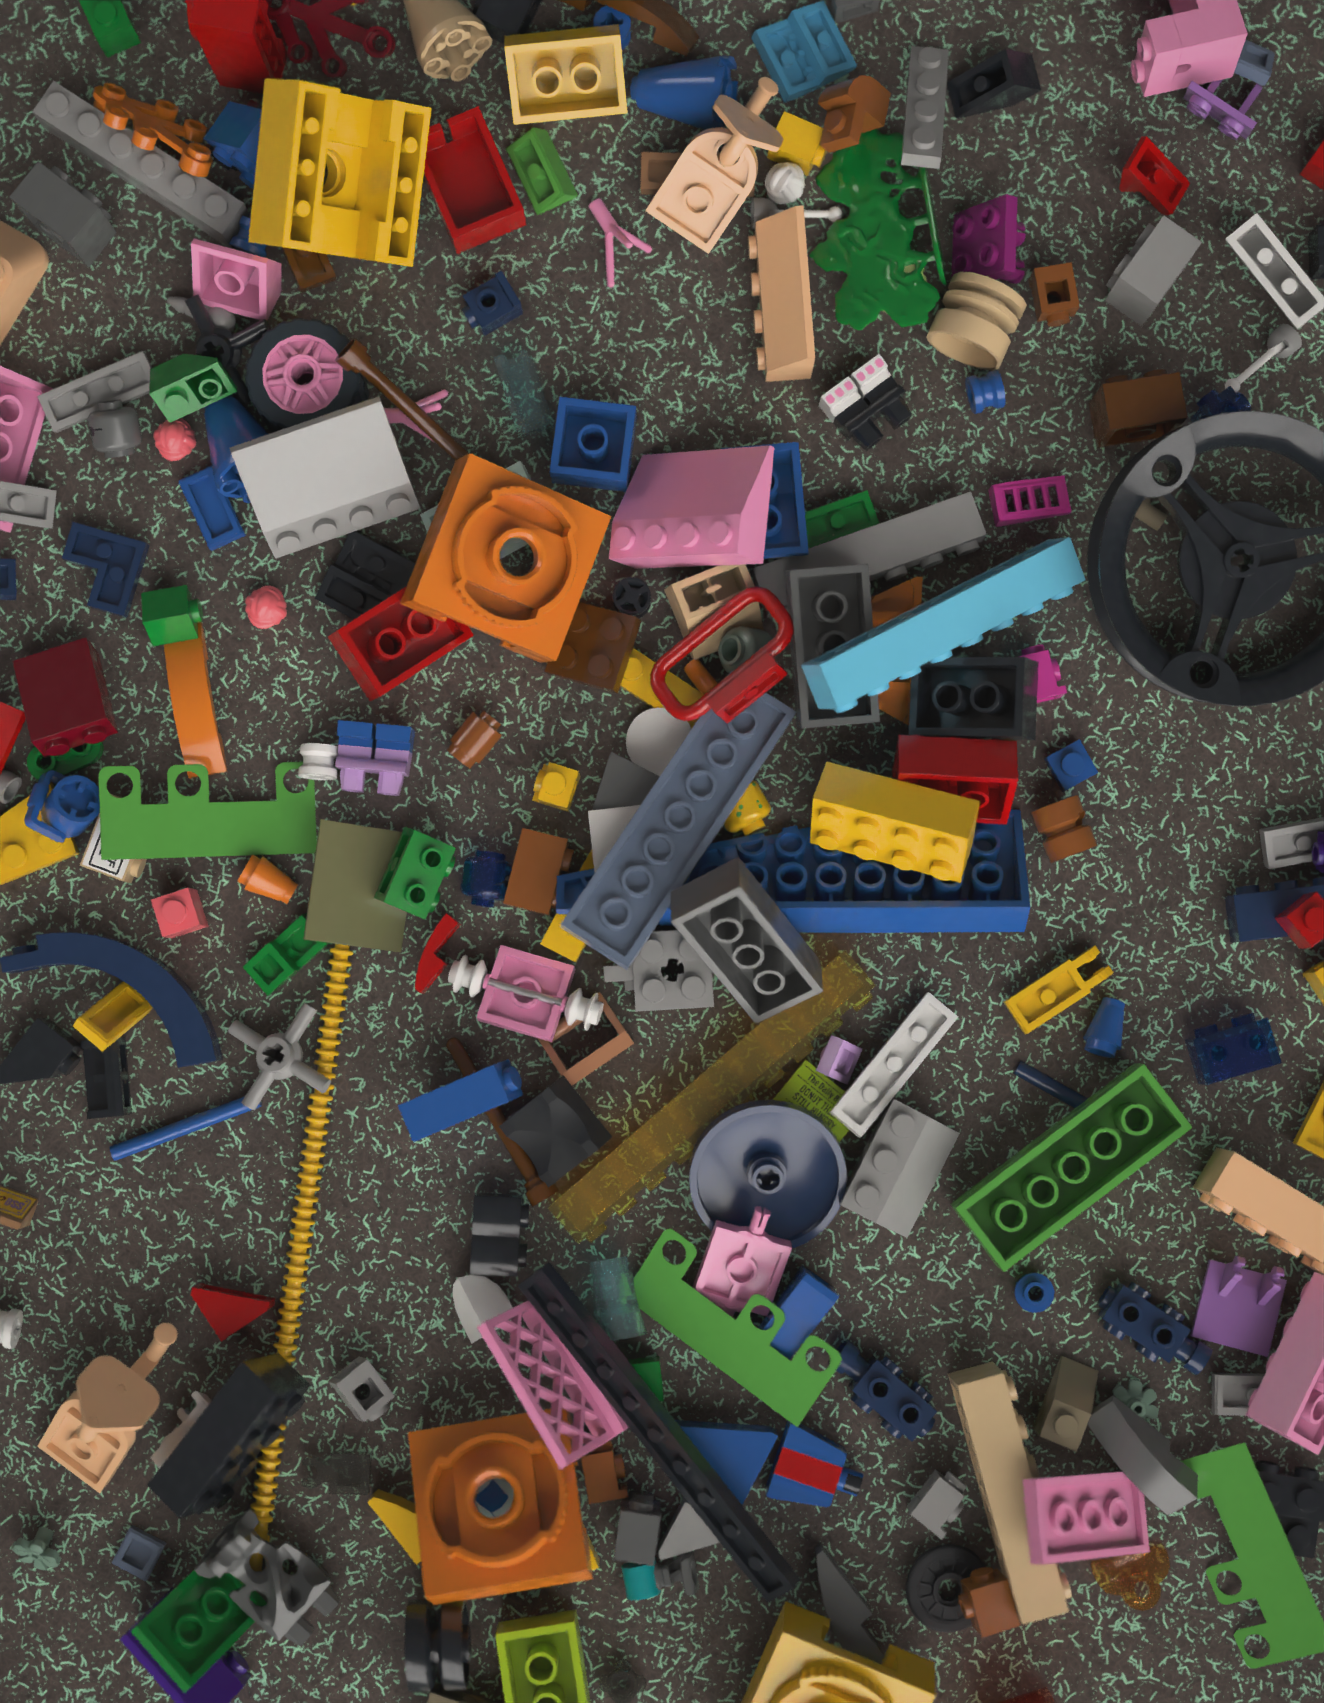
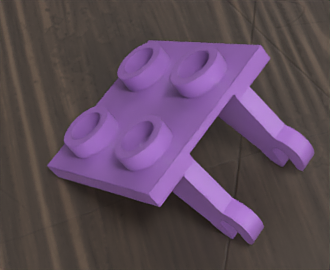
[1183,80,1263,140]
[1190,1256,1287,1357]

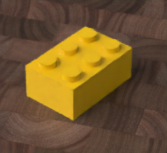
[504,24,627,125]

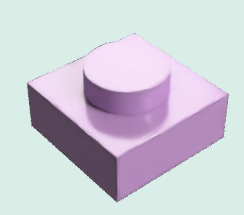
[816,1035,862,1084]

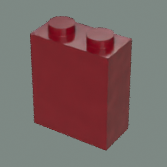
[12,637,118,757]

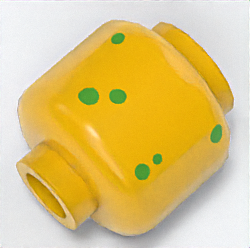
[724,780,771,836]

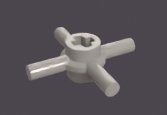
[228,1002,331,1111]

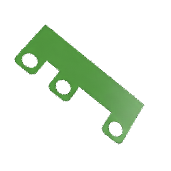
[99,762,317,860]
[624,1229,841,1427]
[1181,1442,1324,1668]

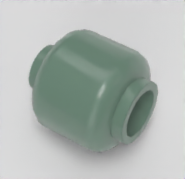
[718,626,775,673]

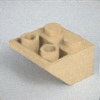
[664,564,764,660]

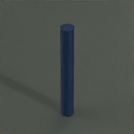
[1013,1060,1088,1108]

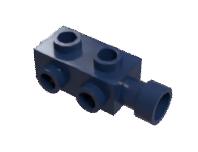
[1097,1281,1213,1375]
[828,1339,937,1442]

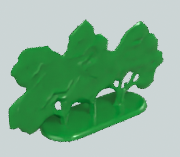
[809,129,947,331]

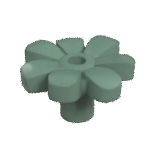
[1112,1379,1159,1422]
[11,1527,62,1571]

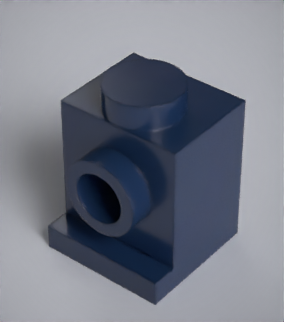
[461,270,523,336]

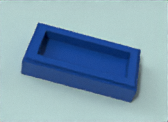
[178,465,246,551]

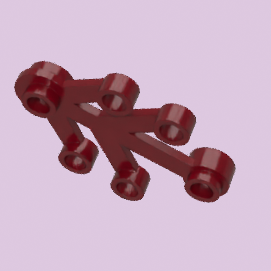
[267,0,396,79]

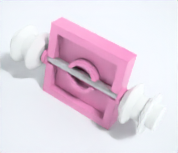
[448,945,603,1042]

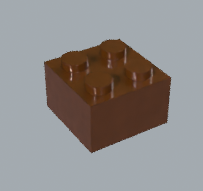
[1089,369,1188,448]

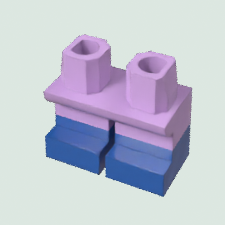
[335,720,415,796]

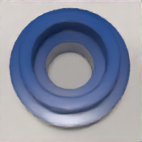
[1014,1273,1054,1313]

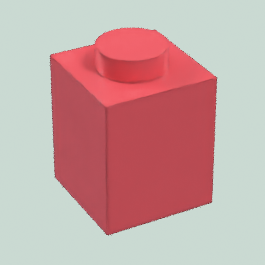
[151,888,208,938]

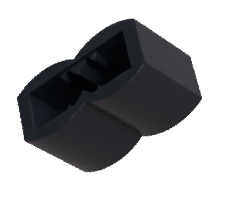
[470,1193,530,1277]

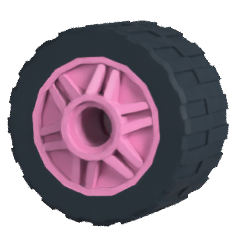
[245,318,369,432]

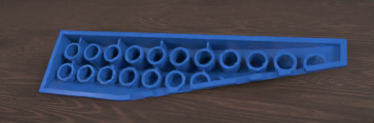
[556,810,1030,933]

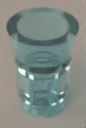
[589,1256,648,1341]

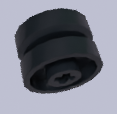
[405,1599,472,1692]

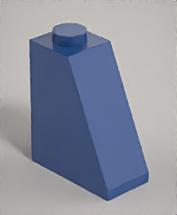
[398,1059,524,1142]
[758,1265,839,1360]
[675,1420,778,1505]

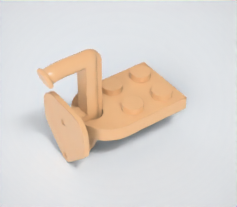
[645,77,783,254]
[37,1323,178,1493]

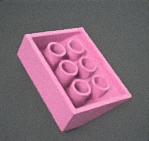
[609,445,774,569]

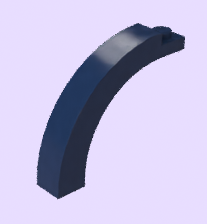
[0,932,223,1068]

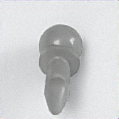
[167,297,235,332]

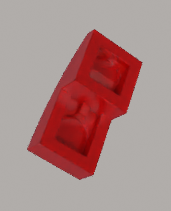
[414,913,461,994]

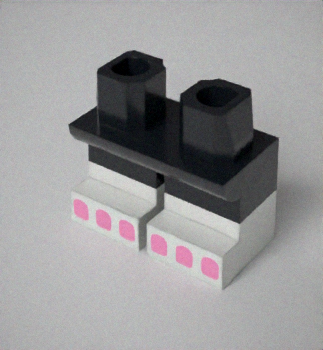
[819,354,912,451]

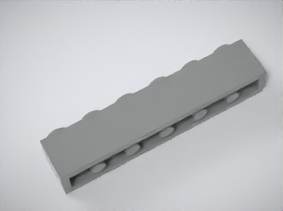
[32,81,251,248]
[752,491,987,618]

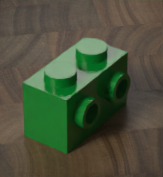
[374,827,456,919]

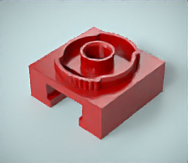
[184,0,287,94]

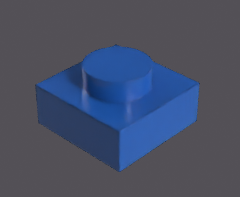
[1044,739,1098,792]

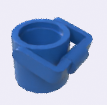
[24,770,100,843]

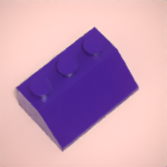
[120,1587,251,1703]

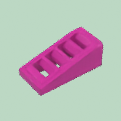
[988,475,1072,527]

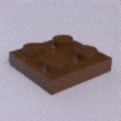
[544,602,641,694]

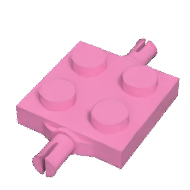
[693,1206,792,1317]

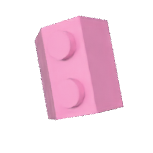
[191,239,281,321]

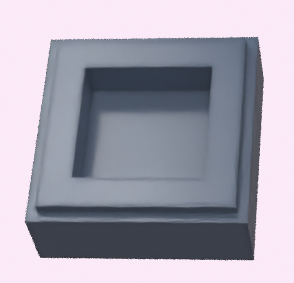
[1234,40,1275,86]
[112,1525,167,1581]

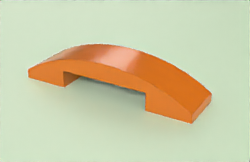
[164,622,227,778]

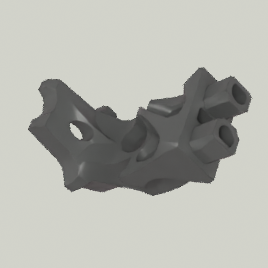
[194,1508,340,1646]

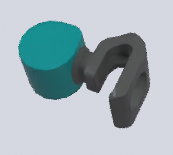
[621,1551,699,1600]

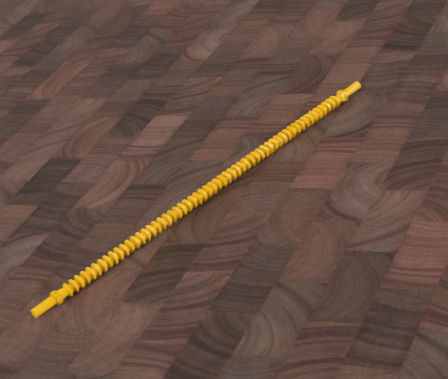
[249,944,354,1571]

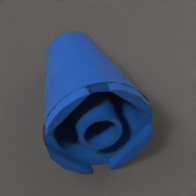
[630,55,738,130]

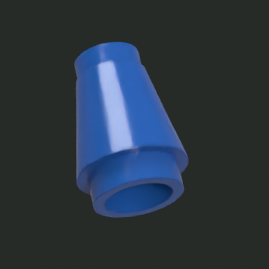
[1083,997,1125,1058]

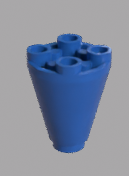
[204,394,269,503]

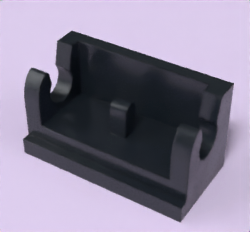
[80,1037,132,1119]

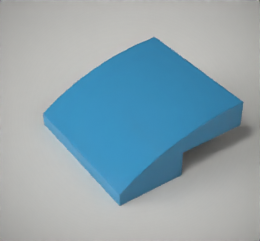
[751,0,857,103]

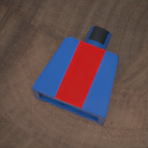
[765,1420,863,1507]

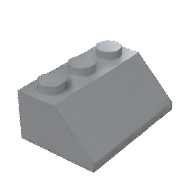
[839,1099,960,1238]

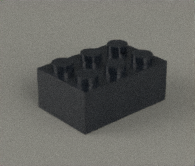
[908,657,1039,740]

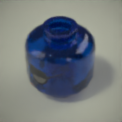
[460,850,513,908]

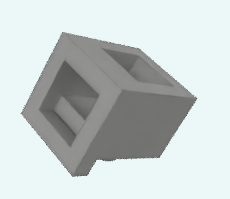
[328,1356,395,1422]
[907,1469,967,1539]

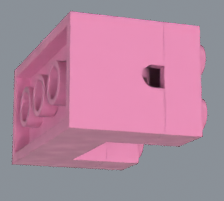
[1131,0,1248,97]

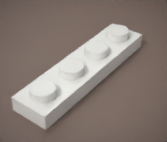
[829,992,958,1138]

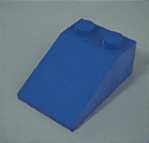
[721,442,809,559]

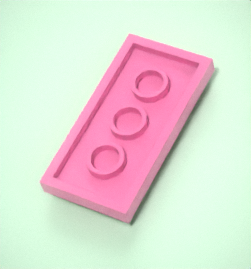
[1023,1471,1150,1565]

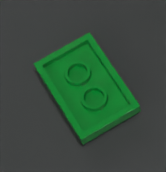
[131,1570,267,1693]

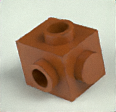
[958,1567,1020,1638]

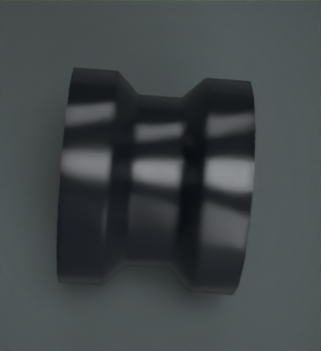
[613,577,651,618]

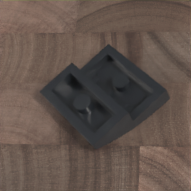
[315,530,416,619]

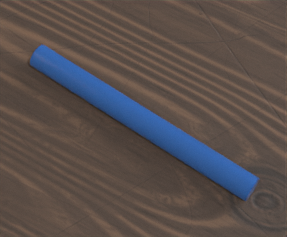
[110,1096,262,1161]

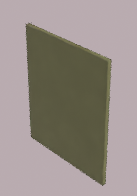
[303,819,407,953]

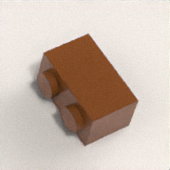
[503,828,574,916]

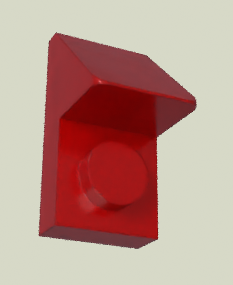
[1119,136,1190,215]

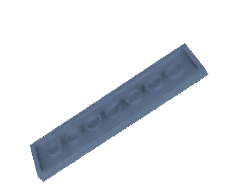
[560,671,796,970]

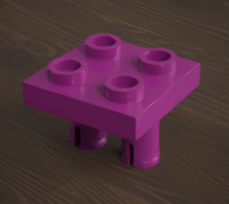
[951,194,1026,284]

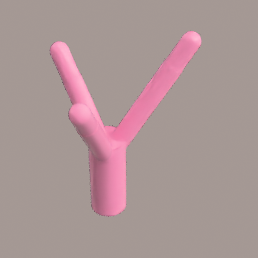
[589,198,652,288]
[384,389,448,441]

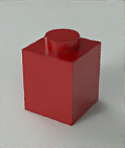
[1274,892,1324,949]

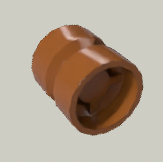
[1031,795,1098,863]

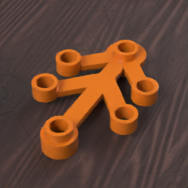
[92,83,213,177]

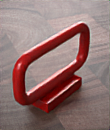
[650,586,794,724]

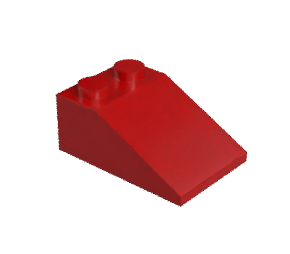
[328,586,474,702]

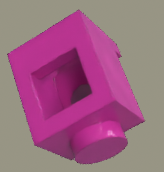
[1018,645,1067,703]

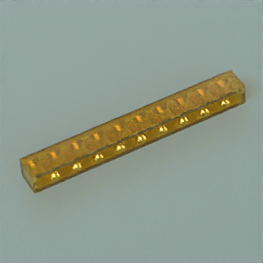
[548,950,876,1244]

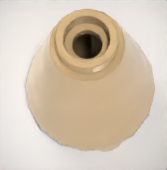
[403,0,492,81]

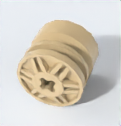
[926,272,1027,370]

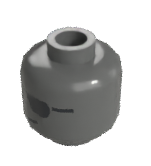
[88,400,142,458]

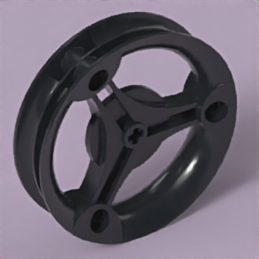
[1087,411,1324,706]

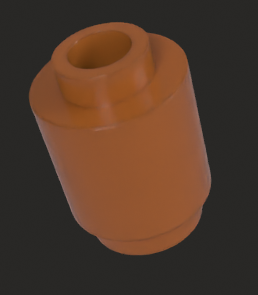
[446,710,503,769]

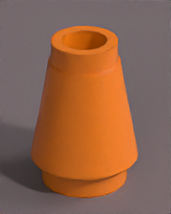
[237,854,298,904]

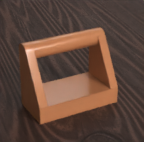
[537,992,634,1085]

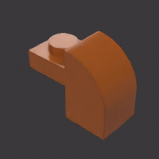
[818,75,891,153]

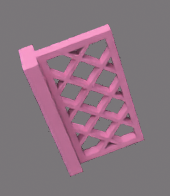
[477,1300,629,1469]

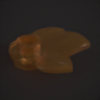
[1090,1544,1170,1611]

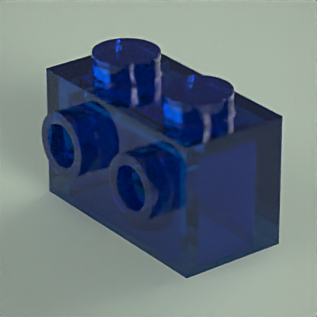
[1185,1012,1282,1085]

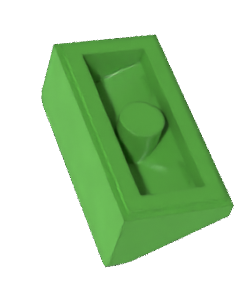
[506,128,578,215]

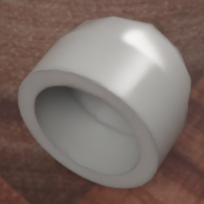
[0,770,22,804]

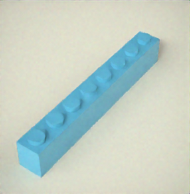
[801,537,1086,713]

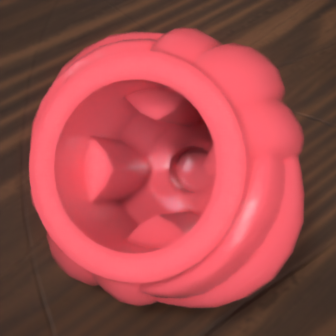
[153,418,196,461]
[245,586,287,629]

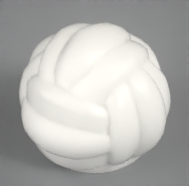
[765,162,805,204]

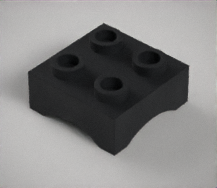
[499,1075,612,1187]

